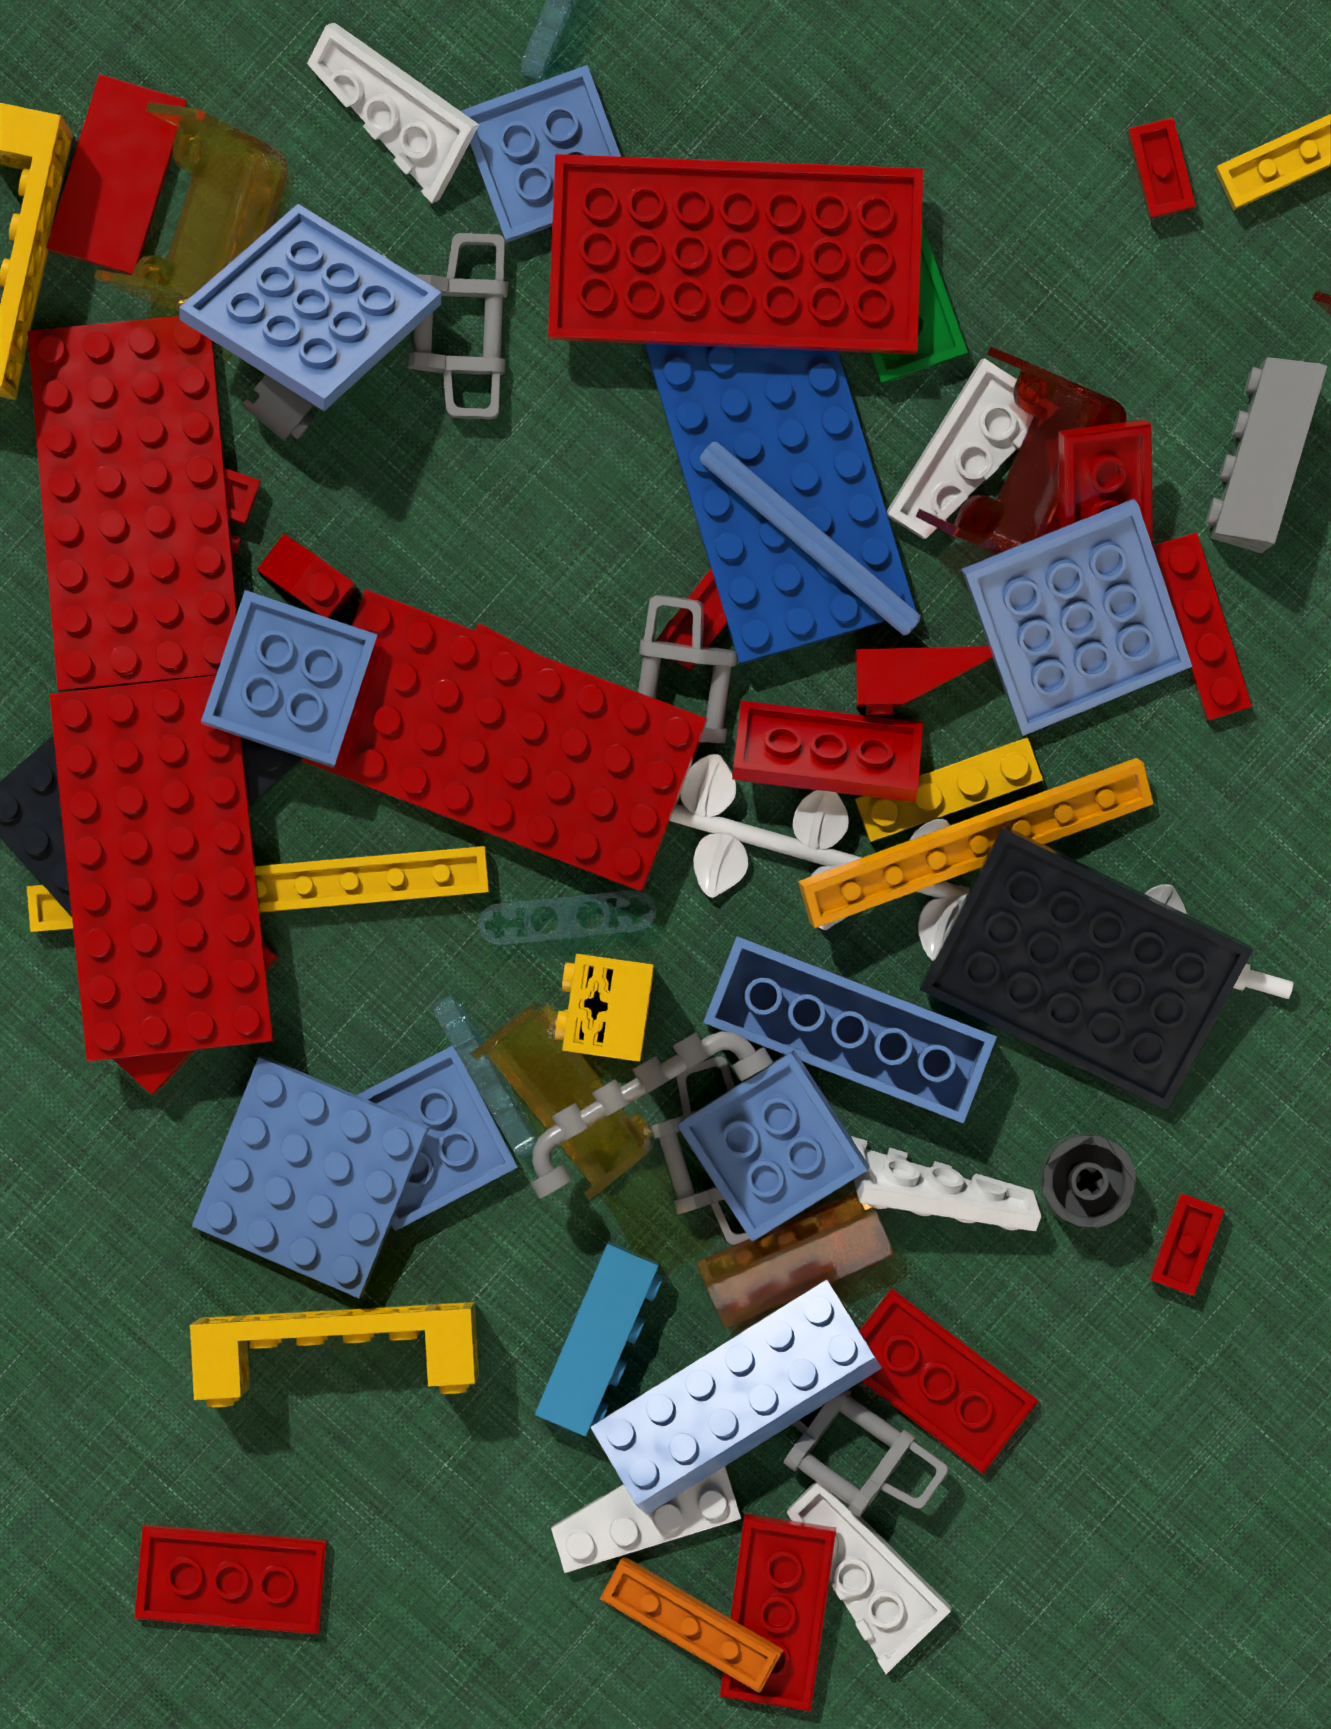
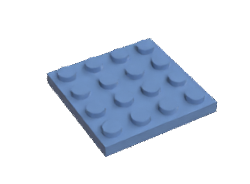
[179,204,442,411]
[962,499,1192,736]
[192,1055,430,1298]

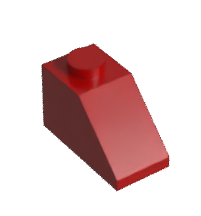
[257,534,358,620]

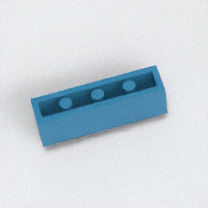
[535,1241,663,1437]

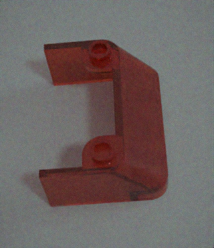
[915,346,1127,554]

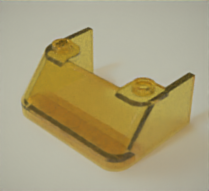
[94,102,288,311]
[470,1002,654,1200]

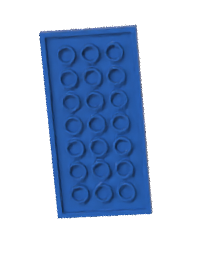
[644,344,916,665]

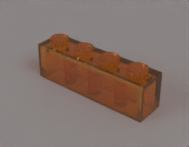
[696,1192,894,1328]

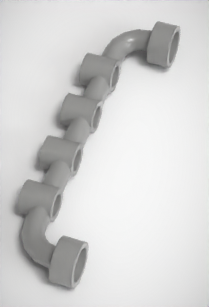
[531,1031,773,1199]

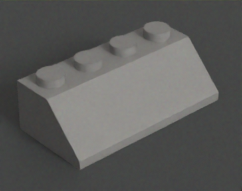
[1205,357,1327,554]

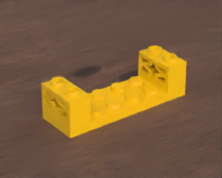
[0,103,74,400]
[555,954,655,1062]
[190,1302,479,1407]

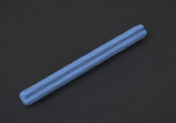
[700,442,921,635]

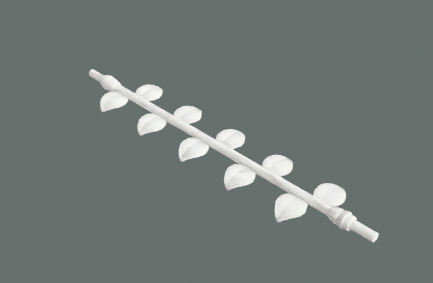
[670,754,1293,999]

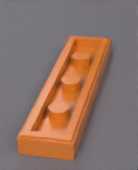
[600,1556,784,1693]

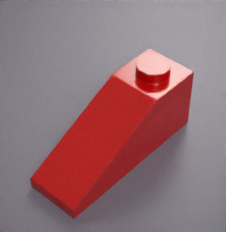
[854,646,993,716]

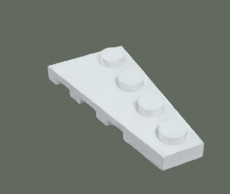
[307,23,479,203]
[886,358,1060,539]
[851,1136,1041,1231]
[551,1466,741,1573]
[787,1481,952,1674]

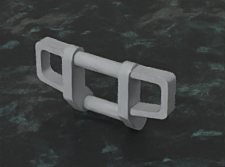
[408,233,508,419]
[638,595,737,743]
[651,1056,777,1245]
[783,1390,949,1517]

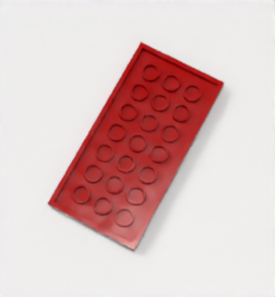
[548,154,924,354]
[27,316,238,692]
[302,589,708,892]
[49,675,274,1062]

